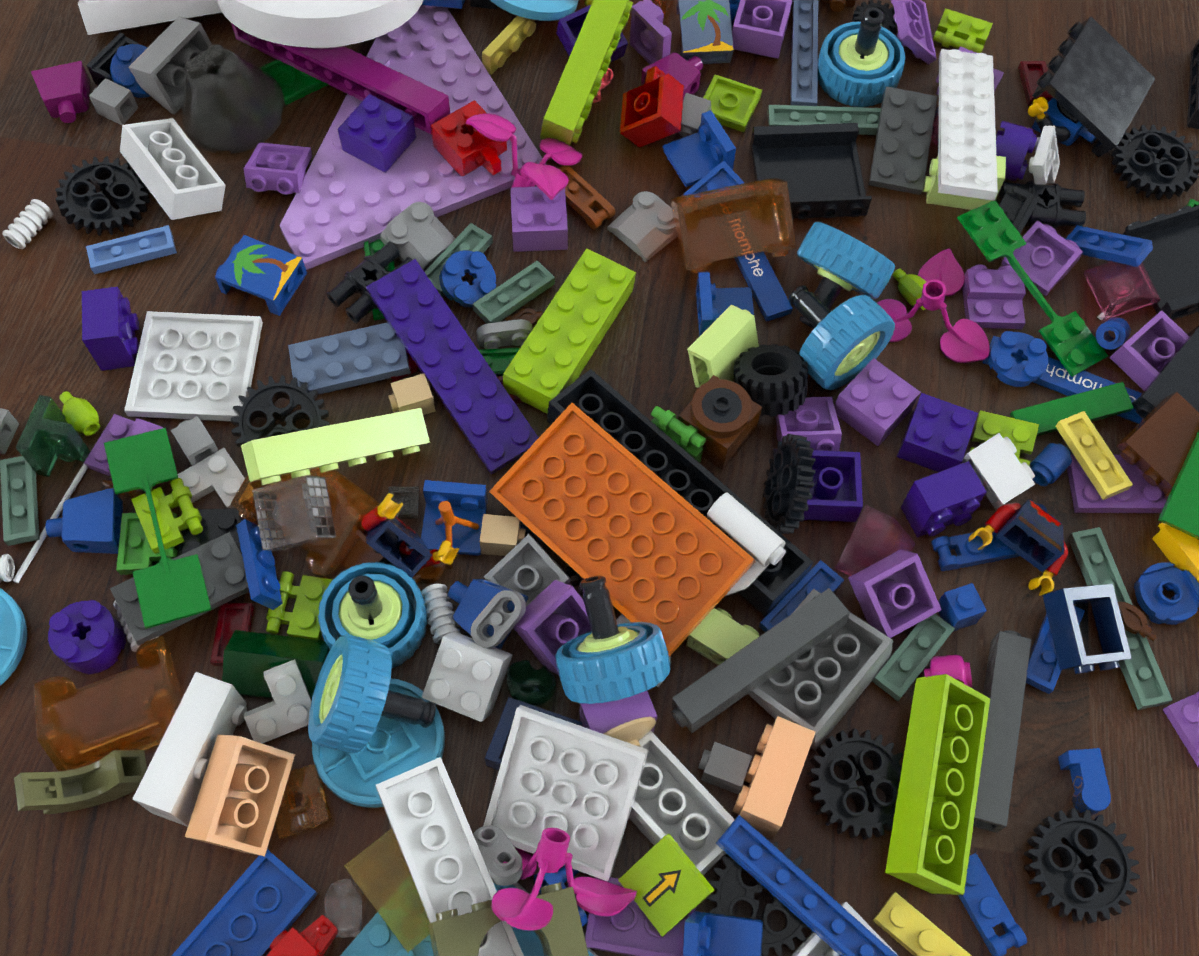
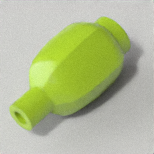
[893,268,926,310]
[59,391,100,436]

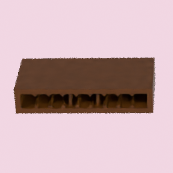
[1116,392,1199,500]

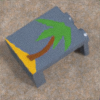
[676,0,734,64]

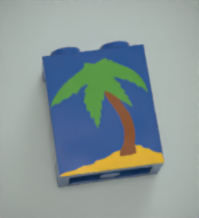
[215,235,307,316]

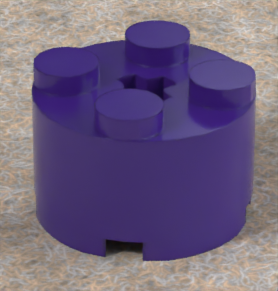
[996,121,1037,181]
[48,600,126,674]

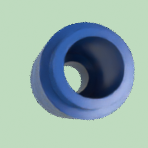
[1096,317,1131,349]
[1030,443,1072,486]

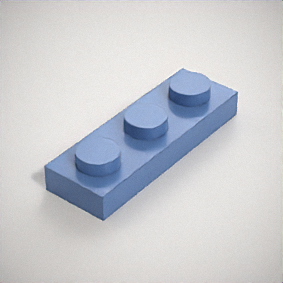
[86,225,177,274]

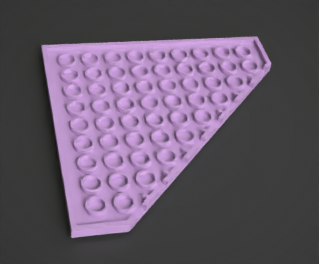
[280,5,546,270]

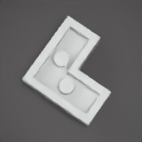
[1029,126,1060,185]
[178,448,254,509]
[244,659,312,743]

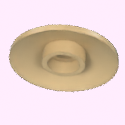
[603,717,656,747]

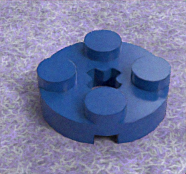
[110,44,150,98]
[439,250,496,307]
[988,331,1048,387]
[1134,562,1199,625]

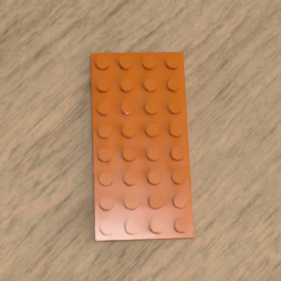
[489,403,755,657]

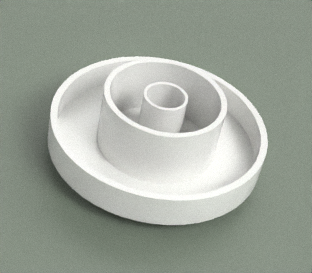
[217,0,423,49]

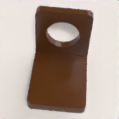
[341,528,385,569]

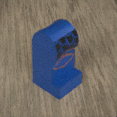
[1058,748,1111,815]

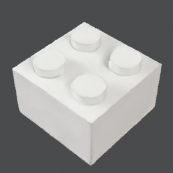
[962,433,1035,509]
[421,631,513,722]

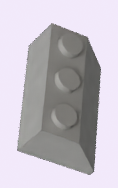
[128,17,223,115]

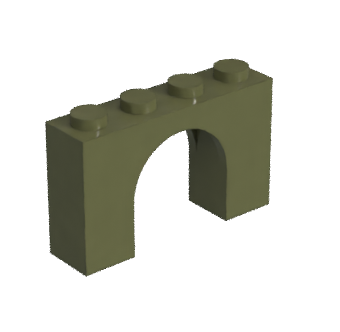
[428,882,589,956]

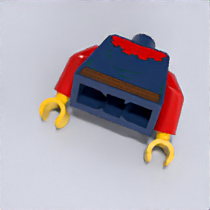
[361,493,459,577]
[968,499,1068,596]

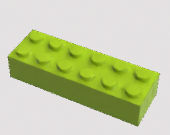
[540,0,634,146]
[503,249,636,414]
[885,674,990,895]

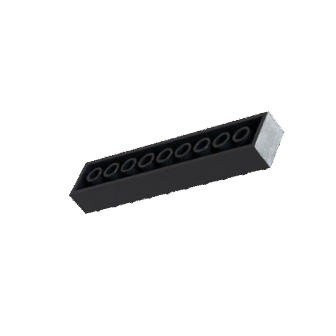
[547,369,813,617]

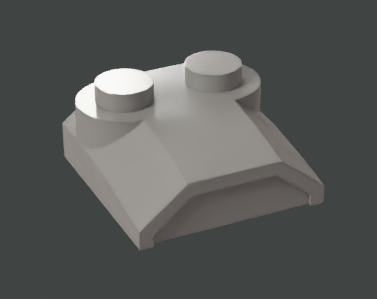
[607,191,684,262]
[380,202,456,271]
[484,534,571,607]

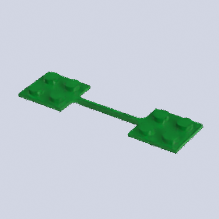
[957,200,1108,377]
[104,428,212,629]

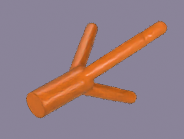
[435,501,479,548]

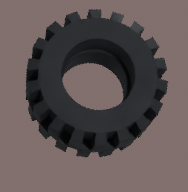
[734,344,808,417]

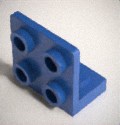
[663,110,736,187]
[696,272,754,337]
[421,480,488,556]
[683,911,763,956]

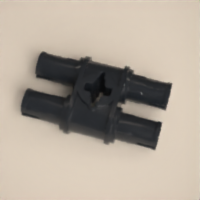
[999,181,1086,229]
[326,242,412,324]

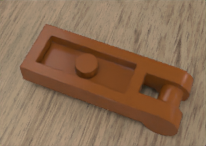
[558,165,616,230]

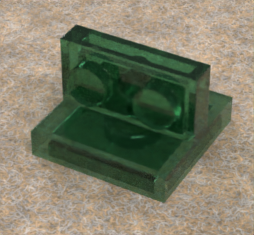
[16,395,91,477]

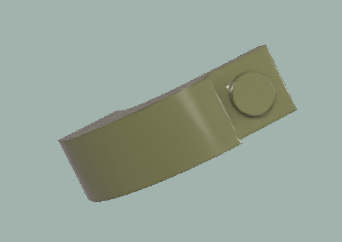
[14,750,147,814]

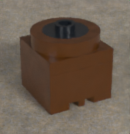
[678,375,762,470]

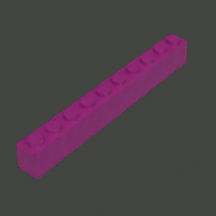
[231,23,451,134]

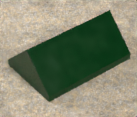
[222,630,330,700]

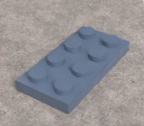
[288,322,411,395]

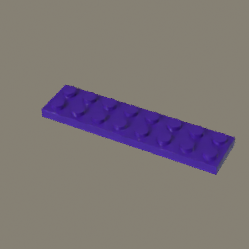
[366,259,539,475]

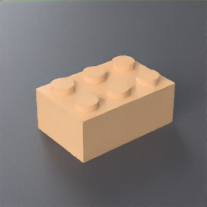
[732,716,816,840]
[185,735,295,856]

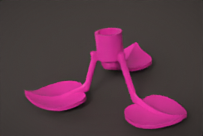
[466,113,582,200]
[877,248,990,363]
[491,828,637,931]

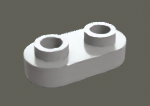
[476,319,533,349]
[471,590,526,648]
[473,825,523,886]

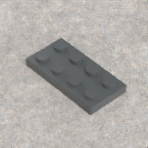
[868,86,938,195]
[110,532,249,646]

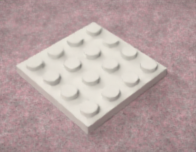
[124,311,263,421]
[483,705,649,882]

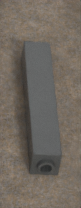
[671,588,850,733]
[973,630,1031,833]

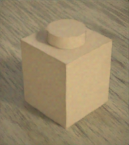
[388,373,435,415]
[480,514,526,556]

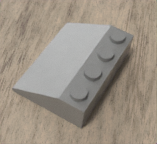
[748,589,893,751]

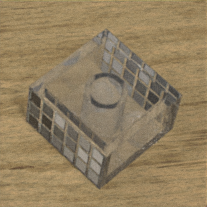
[252,475,336,551]

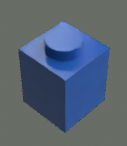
[938,583,987,632]

